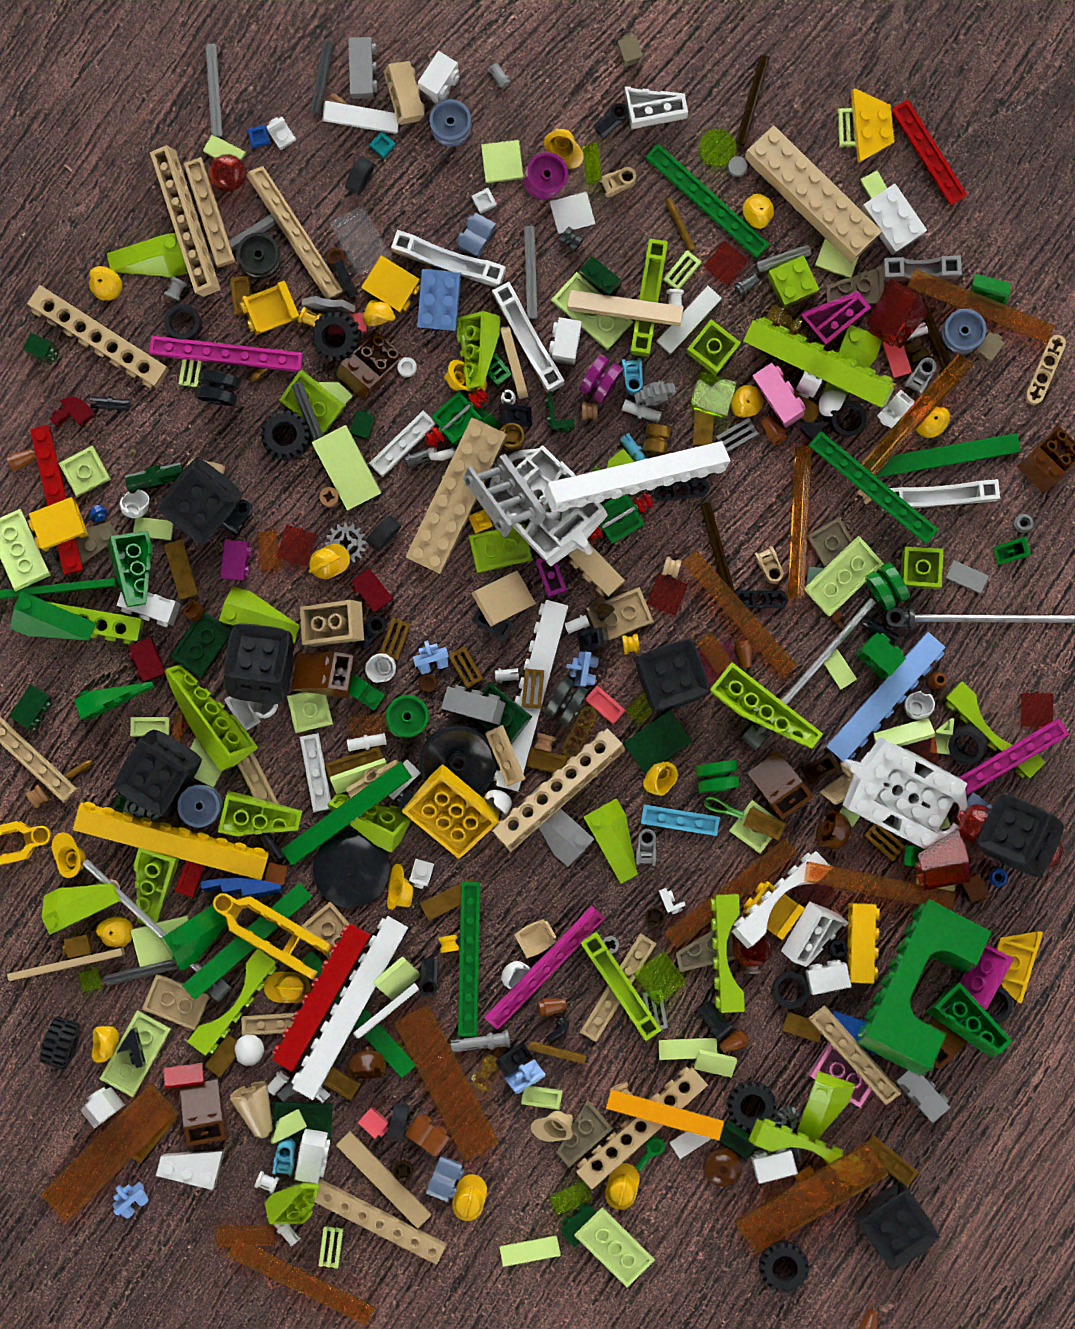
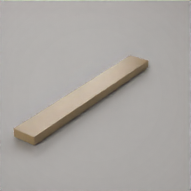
[246,166,344,300]

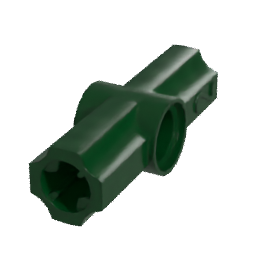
[125,462,184,492]

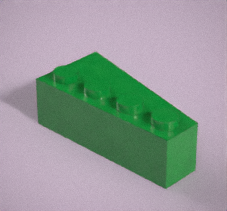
[926,982,1012,1058]

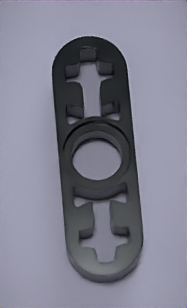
[654,479,709,502]
[732,590,788,609]

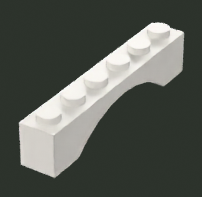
[391,230,506,288]
[492,282,564,394]
[882,479,1000,511]
[732,851,832,949]

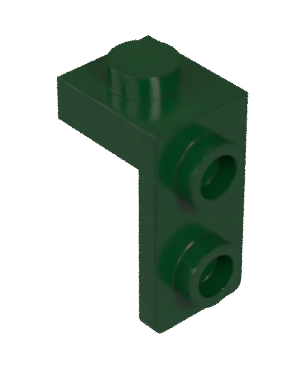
[545,391,575,434]
[114,794,159,822]

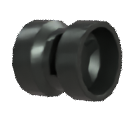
[558,227,584,253]

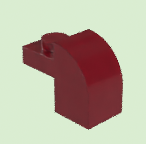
[49,397,97,428]

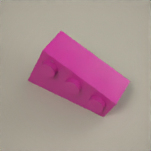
[801,291,871,345]

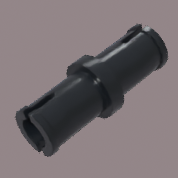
[331,259,359,299]
[90,396,130,411]
[860,615,899,646]
[256,832,285,863]

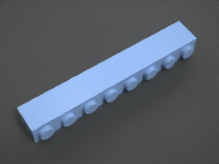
[825,632,945,762]

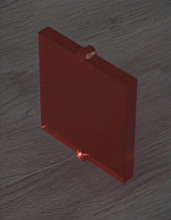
[703,240,749,286]
[277,525,316,567]
[646,573,688,615]
[1021,691,1053,729]
[791,877,835,906]

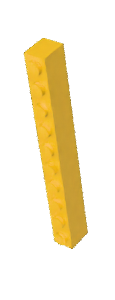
[73,802,269,880]

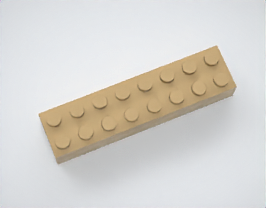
[744,125,882,264]
[406,418,508,574]

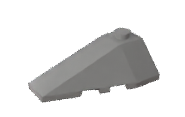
[530,788,594,867]

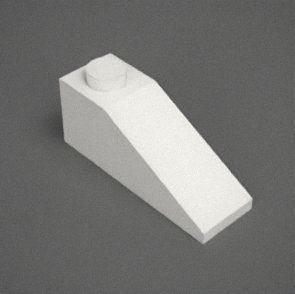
[796,371,822,398]

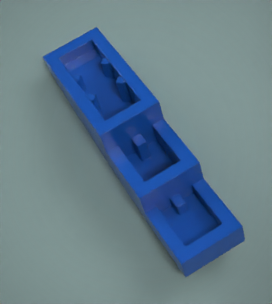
[201,878,283,898]

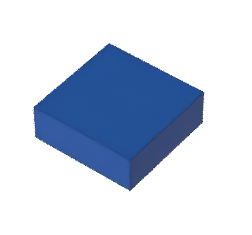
[247,125,271,149]

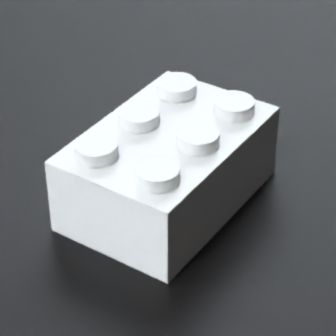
[861,183,927,256]

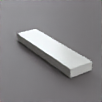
[322,101,398,134]
[657,286,722,355]
[369,410,437,478]
[300,733,331,812]
[353,983,419,1039]

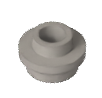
[1014,514,1033,533]

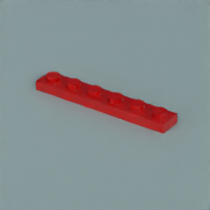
[891,99,967,206]

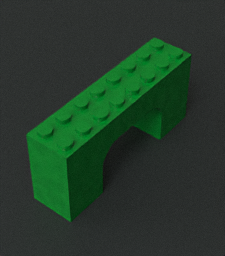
[857,899,991,1076]

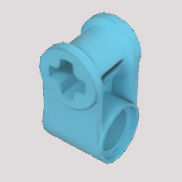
[622,358,643,396]
[273,1137,296,1177]

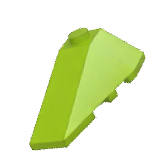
[107,232,189,278]
[457,311,500,389]
[822,325,882,396]
[219,586,300,644]
[218,791,302,836]
[327,793,411,853]
[583,798,638,884]
[134,848,179,925]
[41,883,121,935]
[796,1071,855,1142]
[265,1184,319,1224]

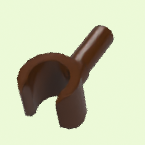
[830,610,845,631]

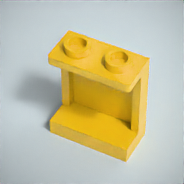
[361,255,421,313]
[240,280,299,335]
[28,497,89,552]
[743,881,805,940]

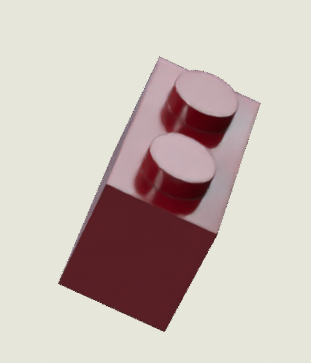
[351,568,394,613]
[128,637,166,683]

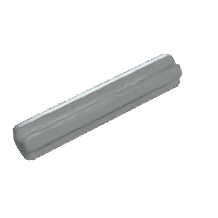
[756,245,811,272]

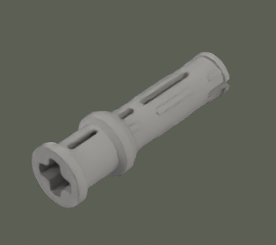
[451,1030,511,1053]

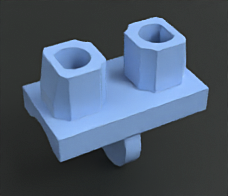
[413,640,449,674]
[566,651,599,687]
[505,1059,545,1094]
[113,1182,148,1219]

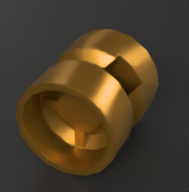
[500,423,524,451]
[643,424,671,455]

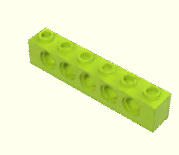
[48,602,144,645]

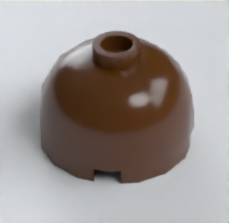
[816,810,852,849]
[348,1047,387,1079]
[702,1147,742,1187]

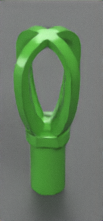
[704,796,745,819]

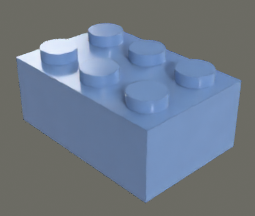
[417,269,461,331]

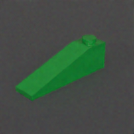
[108,531,152,608]
[10,591,96,641]
[75,682,156,721]
[160,905,227,971]

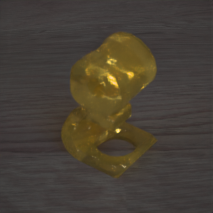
[766,305,804,335]
[471,1054,498,1092]

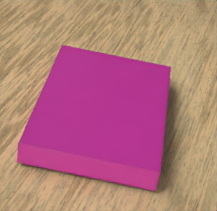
[959,944,1014,1010]

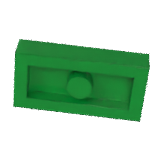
[967,274,1011,311]

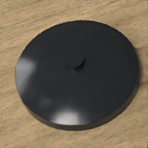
[419,725,497,794]
[313,831,390,908]

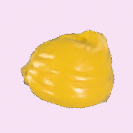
[742,194,774,229]
[89,266,123,301]
[363,299,395,326]
[731,385,764,418]
[914,405,950,438]
[643,762,678,796]
[96,917,133,948]
[92,1026,120,1063]

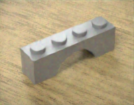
[881,255,962,282]

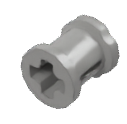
[164,277,187,301]

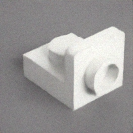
[267,117,296,150]
[409,859,434,889]
[658,888,685,915]

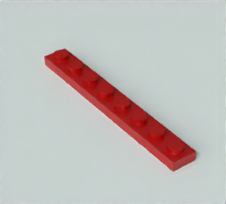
[30,425,84,575]

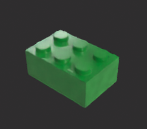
[855,633,906,679]

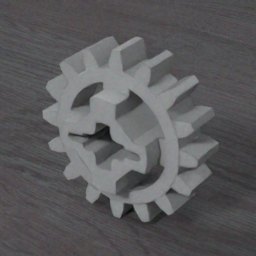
[634,381,676,406]
[325,522,367,563]

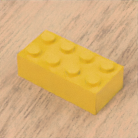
[846,903,880,983]

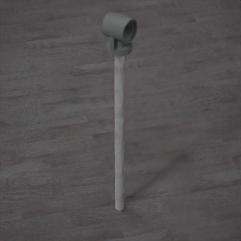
[741,598,876,751]
[883,608,1075,628]
[82,859,233,1002]

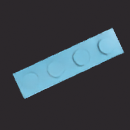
[641,805,720,836]

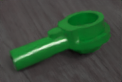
[635,1136,665,1171]

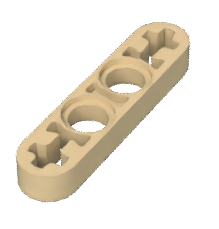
[500,326,528,399]
[1025,335,1066,405]

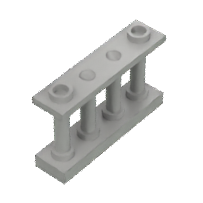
[463,454,547,537]

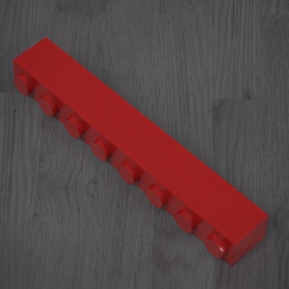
[272,923,371,1071]

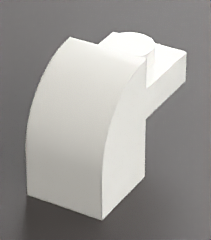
[877,390,915,429]

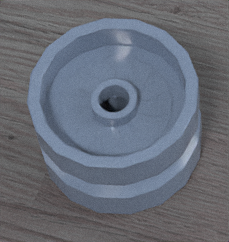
[429,99,472,147]
[941,308,987,355]
[178,785,224,827]

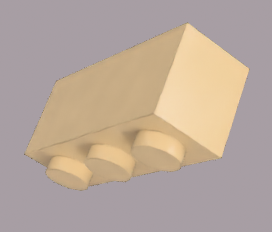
[383,61,425,125]
[568,545,625,598]

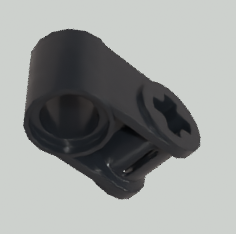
[221,499,253,537]
[357,616,387,651]

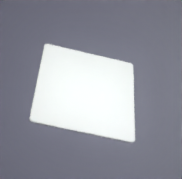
[550,192,595,234]

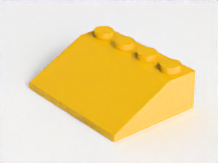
[402,764,500,859]

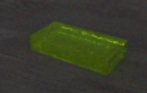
[582,142,602,185]
[626,692,653,724]
[549,1180,593,1215]

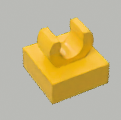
[469,509,493,534]

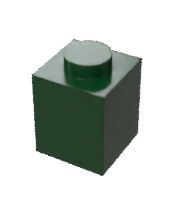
[350,410,376,441]

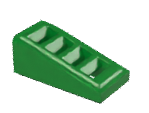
[487,352,512,388]

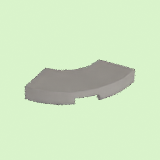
[302,296,356,314]

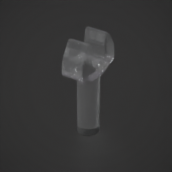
[39,546,62,578]

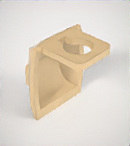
[820,762,854,805]
[514,919,556,958]

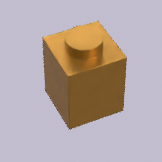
[62,934,94,958]

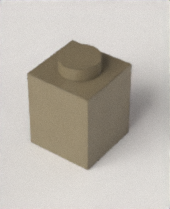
[617,35,643,67]
[973,332,1005,364]

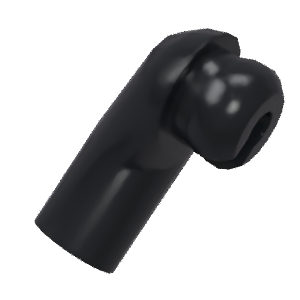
[546,1016,569,1044]

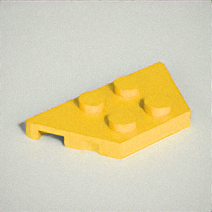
[851,89,894,162]
[996,931,1043,1004]

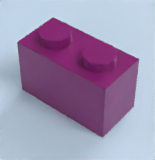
[220,540,252,582]
[536,558,567,598]

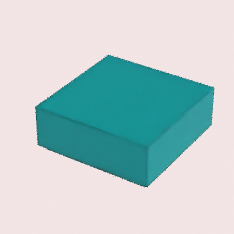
[369,131,396,159]

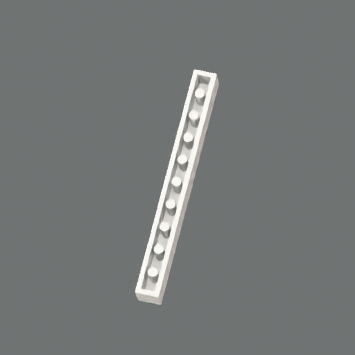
[544,441,731,512]
[493,600,568,792]
[291,916,408,1100]

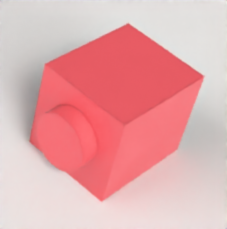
[358,1107,389,1138]

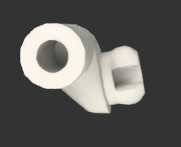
[427,447,455,461]

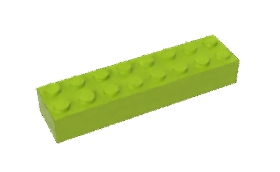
[743,317,896,408]

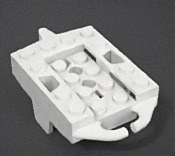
[489,445,608,566]
[843,737,968,851]

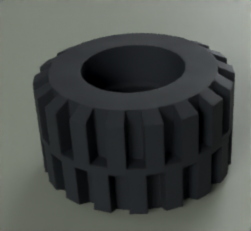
[310,312,362,360]
[261,410,311,461]
[40,1016,81,1070]
[727,1080,777,1131]
[759,1240,809,1293]

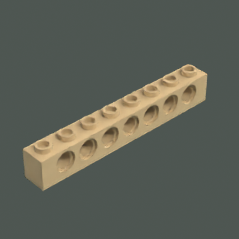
[150,145,221,297]
[27,285,169,389]
[492,728,625,852]
[576,1066,708,1189]
[302,1178,446,1265]

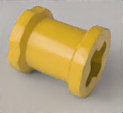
[298,307,322,326]

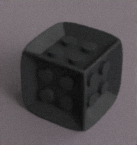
[157,457,242,544]
[223,624,294,704]
[634,637,711,714]
[114,729,202,817]
[977,793,1064,877]
[853,1182,940,1271]

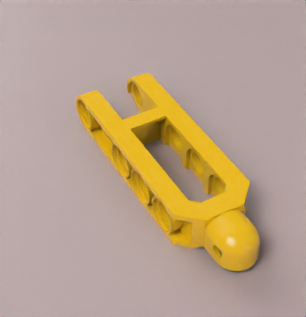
[0,821,52,865]
[213,894,333,980]

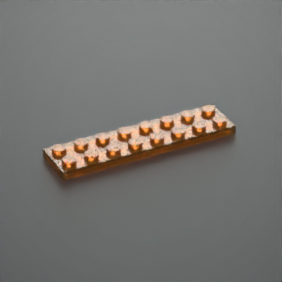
[394,1004,500,1161]
[40,1083,179,1223]
[735,1141,889,1253]

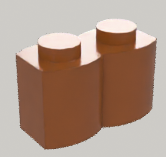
[405,1113,450,1157]

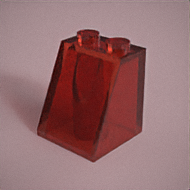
[867,278,928,349]
[916,829,970,891]

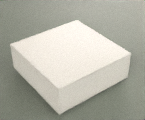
[471,188,497,214]

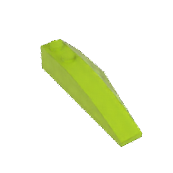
[710,662,823,749]
[165,665,258,771]

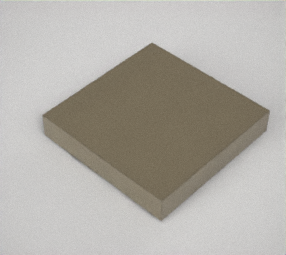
[806,517,853,568]

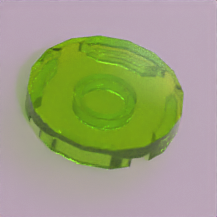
[699,128,736,167]

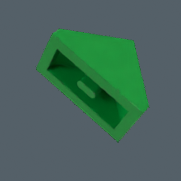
[993,537,1031,565]

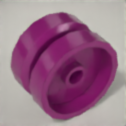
[523,152,568,200]
[579,354,623,404]

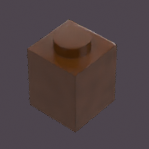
[959,873,989,904]

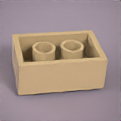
[300,600,364,647]

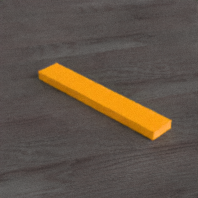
[606,1089,724,1140]

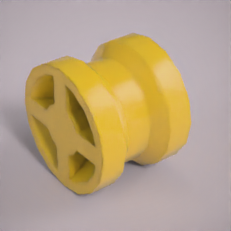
[622,634,640,655]
[438,934,459,953]

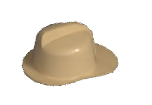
[531,1111,573,1142]

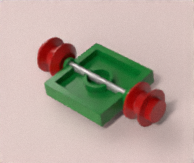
[425,388,489,448]
[587,492,654,544]

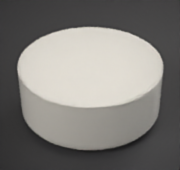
[398,357,417,377]

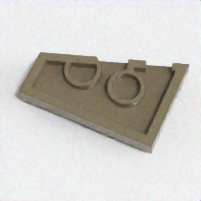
[826,265,884,305]
[56,522,119,564]
[675,930,737,972]
[556,1099,613,1167]

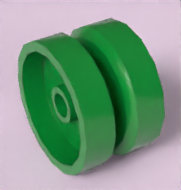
[865,562,910,612]
[384,695,429,739]
[695,760,740,793]

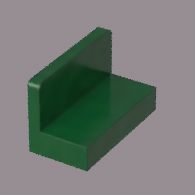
[719,1118,759,1160]

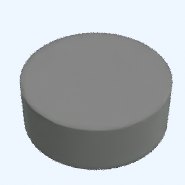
[728,157,747,177]

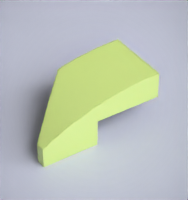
[318,381,352,404]
[929,718,954,755]
[271,1109,307,1144]

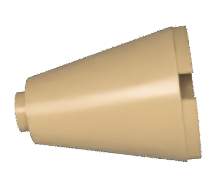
[230,1081,273,1138]

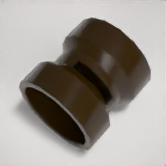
[905,338,930,364]
[588,595,615,622]
[645,906,665,926]
[393,1160,413,1182]

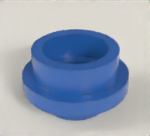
[89,505,108,522]
[988,868,1008,887]

